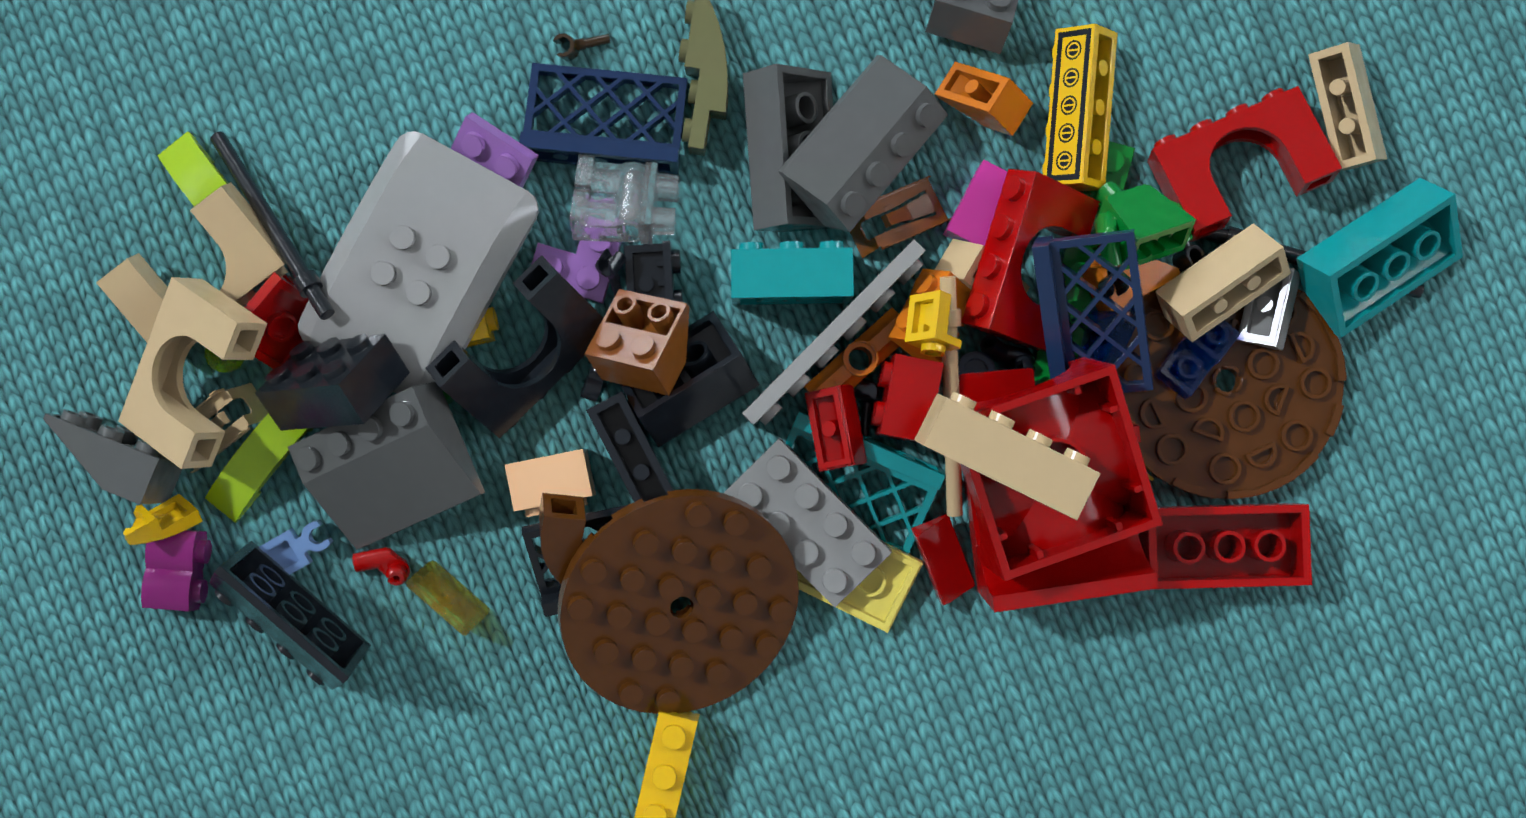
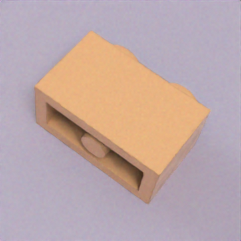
[505,449,596,517]

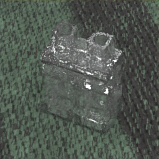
[570,154,680,245]

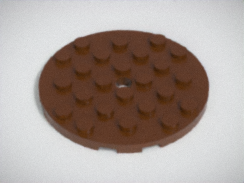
[1108,285,1347,499]
[558,489,799,714]

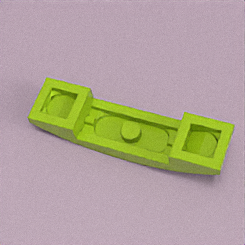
[157,131,229,207]
[205,413,314,523]

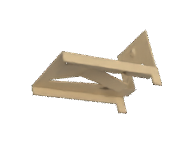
[191,383,268,473]

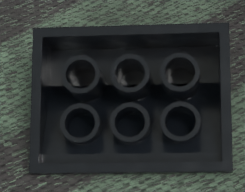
[209,541,371,690]

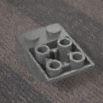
[925,0,1018,54]
[43,409,182,505]

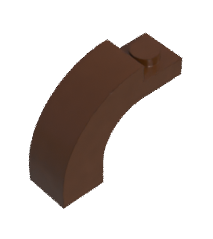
[539,493,586,584]

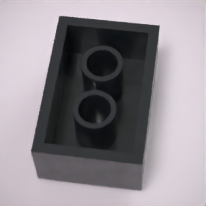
[255,334,410,431]

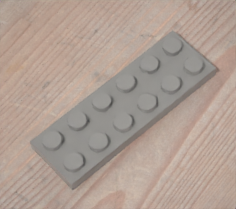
[742,240,926,426]

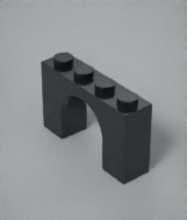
[425,255,604,439]

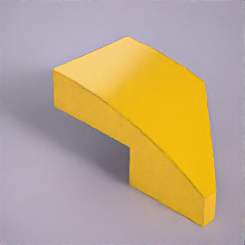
[123,494,203,545]

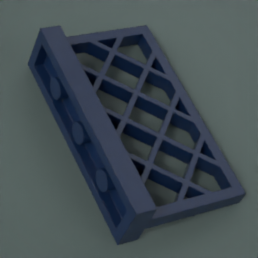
[519,63,688,175]
[1032,229,1154,393]

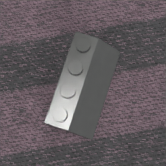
[778,55,948,232]
[743,64,835,232]

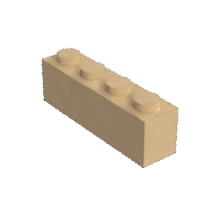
[914,391,1101,520]

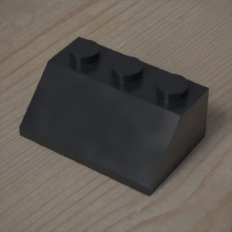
[620,311,760,447]

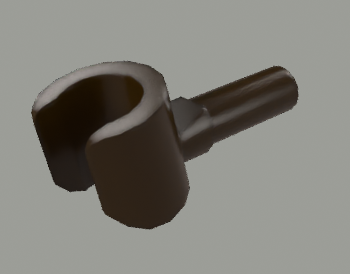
[553,33,611,61]

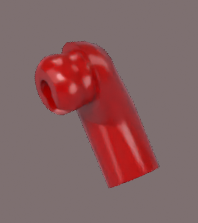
[352,547,410,586]

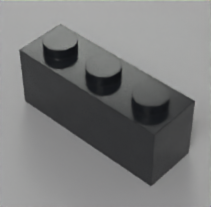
[586,392,676,502]

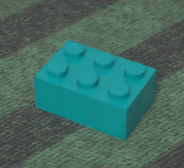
[731,241,854,305]

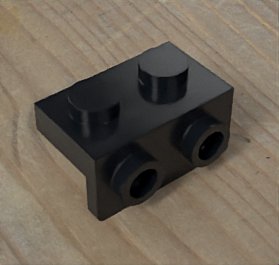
[624,240,683,302]

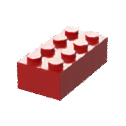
[1138,503,1312,590]

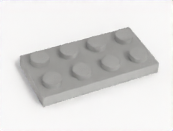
[724,437,892,607]

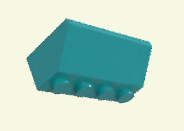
[1296,178,1463,338]

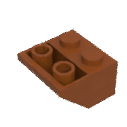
[585,289,690,396]

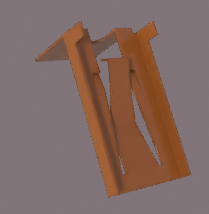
[850,176,951,258]

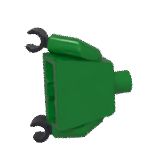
[1095,181,1204,297]

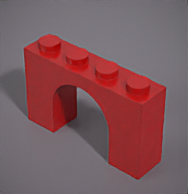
[1147,86,1342,242]
[961,169,1100,352]

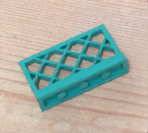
[785,407,946,554]

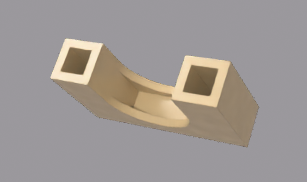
[96,182,288,342]
[118,277,268,469]

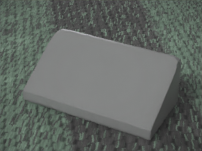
[1237,268,1300,351]

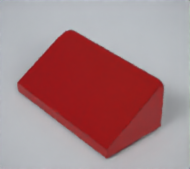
[959,368,1035,402]
[805,385,867,472]
[911,514,975,606]

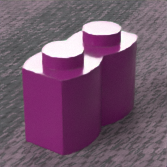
[141,530,212,611]

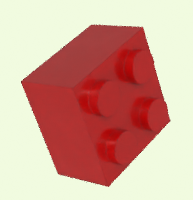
[870,354,944,444]

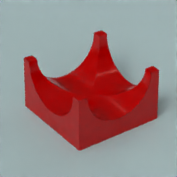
[959,357,1163,581]

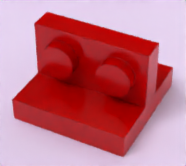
[244,272,309,369]

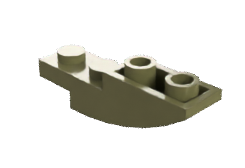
[679,0,728,156]

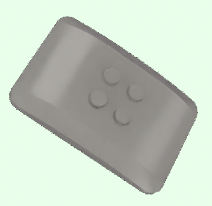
[298,131,539,393]

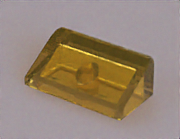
[406,560,490,636]

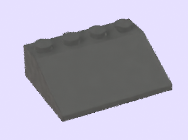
[288,382,485,550]

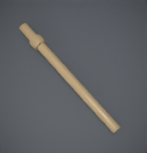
[940,276,963,517]

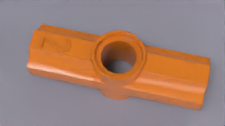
[804,307,900,392]

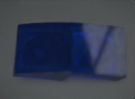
[1154,320,1241,399]

